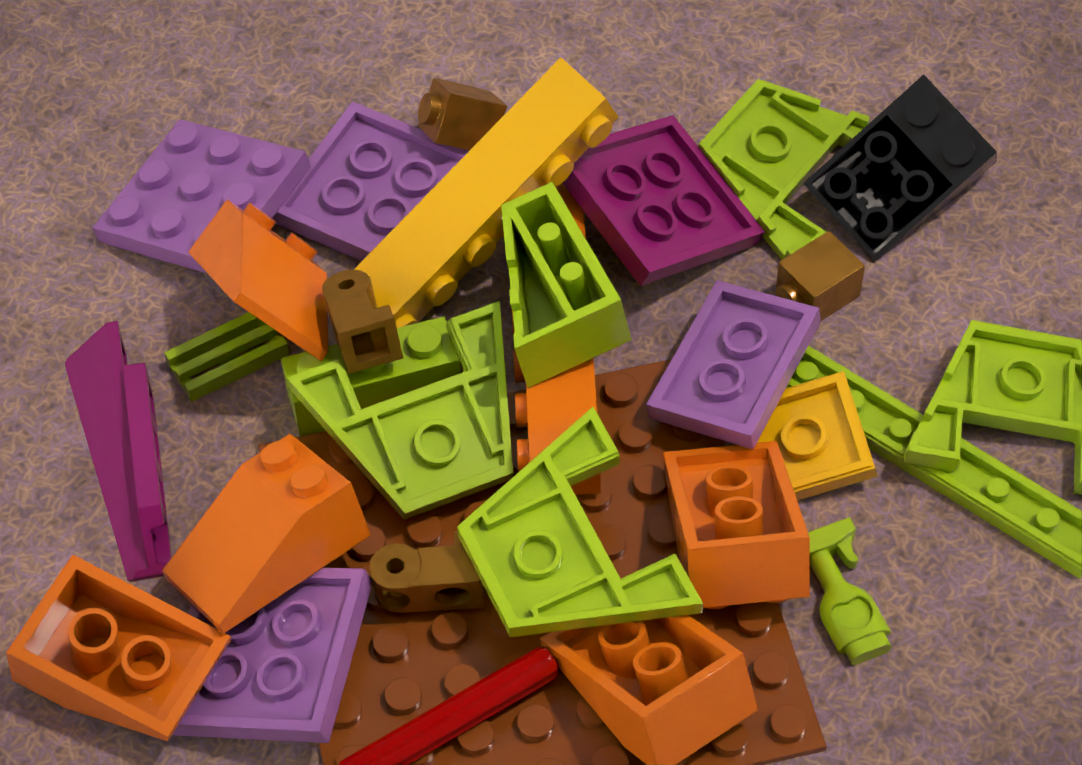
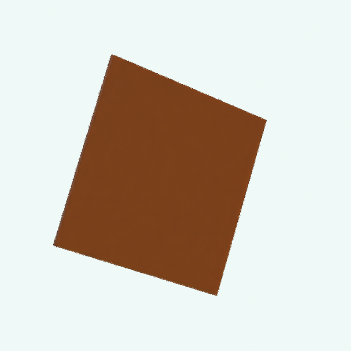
[258,359,827,765]

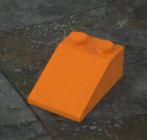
[188,199,328,361]
[162,434,371,634]
[663,441,810,609]
[6,554,231,741]
[539,615,758,765]

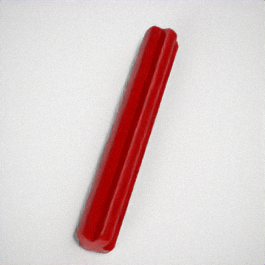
[338,646,558,765]

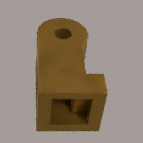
[322,270,403,374]
[369,531,484,613]

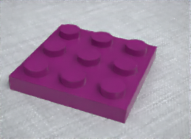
[563,115,765,286]

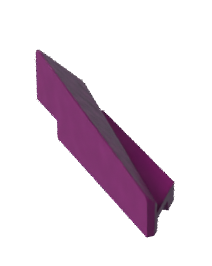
[65,321,172,582]

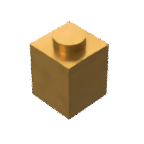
[418,78,507,150]
[775,231,865,321]

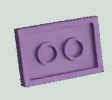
[646,280,821,449]

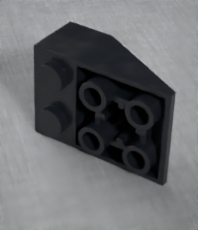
[803,74,997,262]

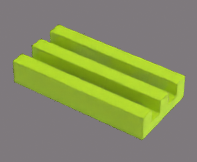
[164,312,289,402]

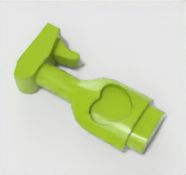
[808,517,892,665]

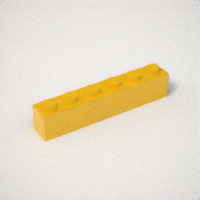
[354,57,619,328]

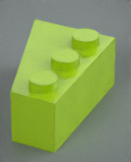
[501,182,632,388]

